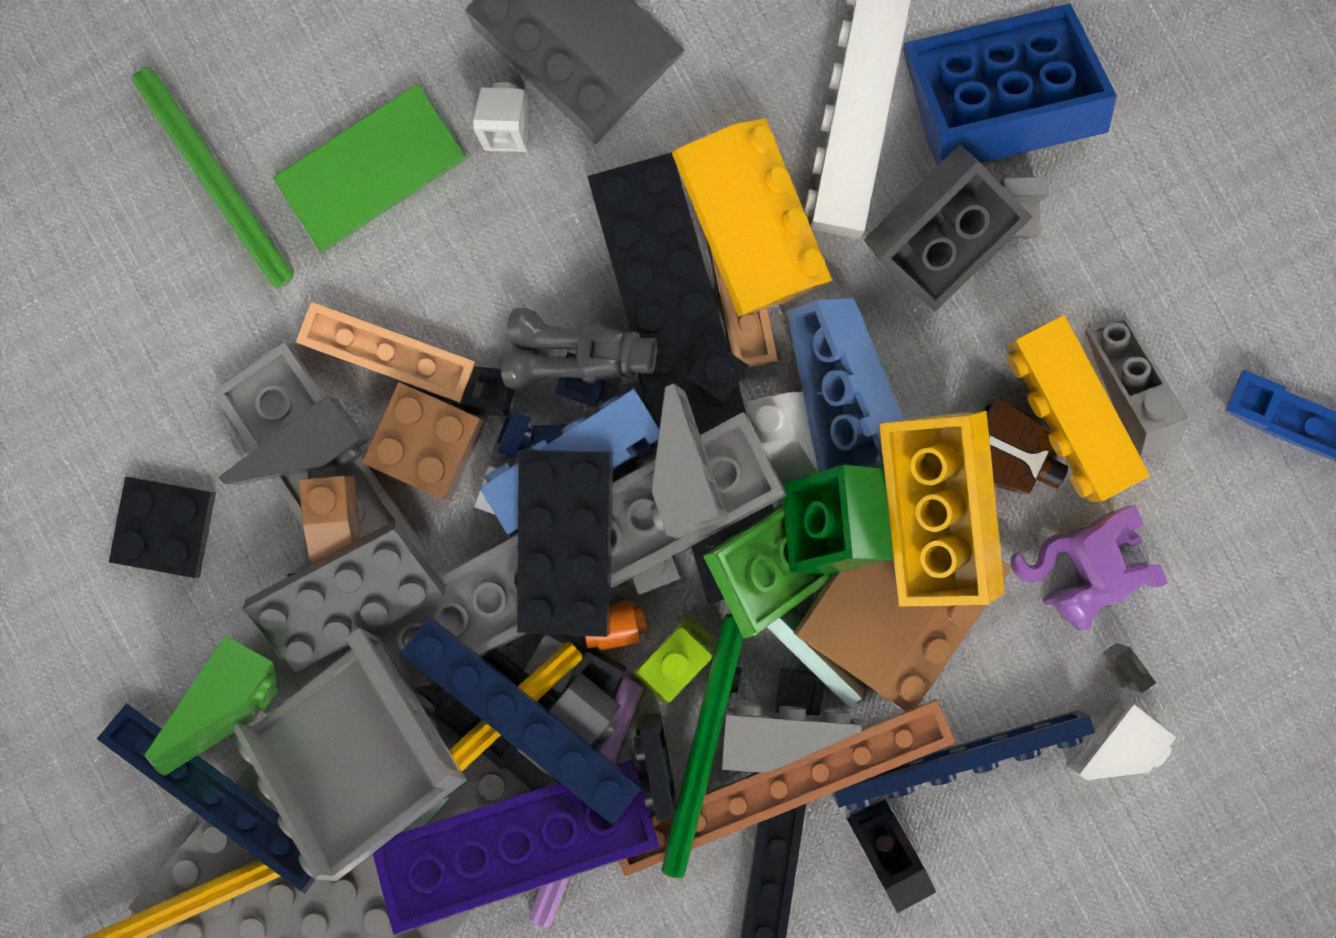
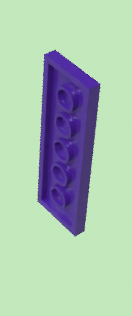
[372,759,660,935]

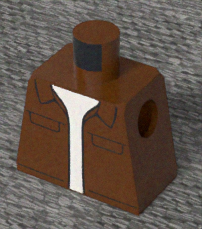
[983,397,1068,494]

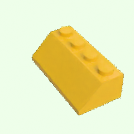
[672,118,832,317]
[1006,315,1150,502]
[879,411,1005,607]

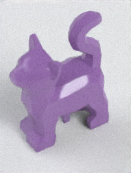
[1010,505,1168,631]

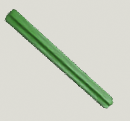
[131,67,294,288]

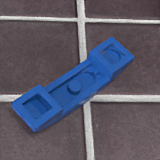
[1225,370,1336,461]

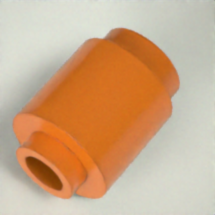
[585,599,648,651]

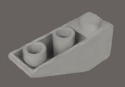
[1085,314,1189,458]
[721,703,862,773]

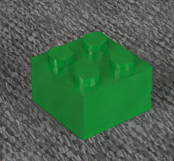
[782,465,894,574]

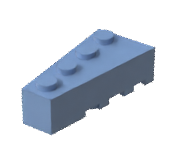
[786,297,904,472]
[479,389,660,536]

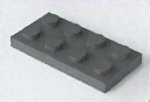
[242,520,445,672]

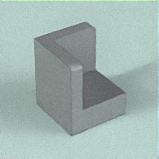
[999,177,1049,238]

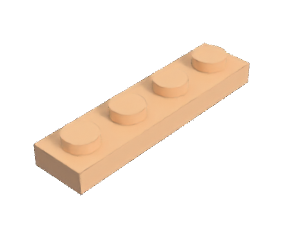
[296,302,477,403]

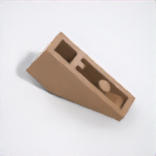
[299,476,360,565]

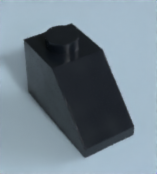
[847,799,936,913]

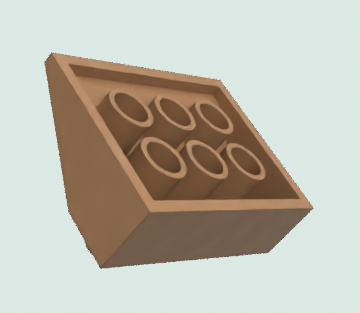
[793,501,1012,711]

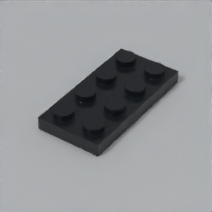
[517,449,613,637]

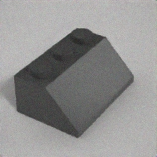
[864,143,1033,312]

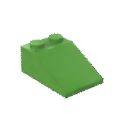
[144,635,280,776]

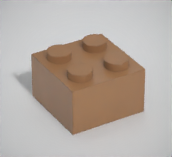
[362,382,486,500]

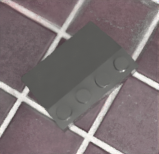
[465,0,684,144]

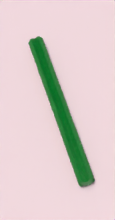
[661,614,743,878]

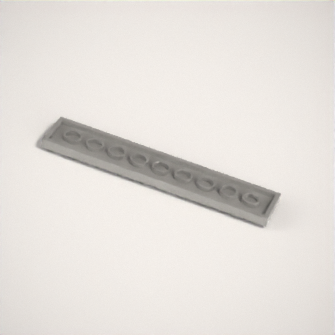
[372,412,787,693]

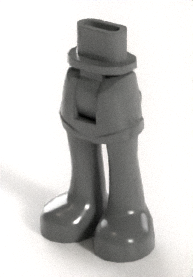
[501,308,657,390]

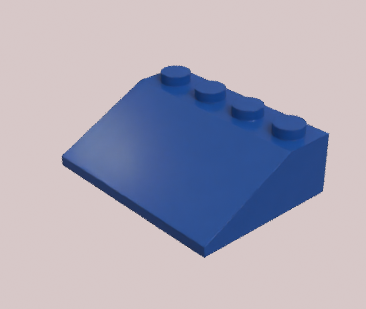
[904,3,1117,165]

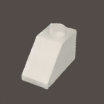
[473,82,529,152]
[747,392,818,483]
[1068,698,1176,780]

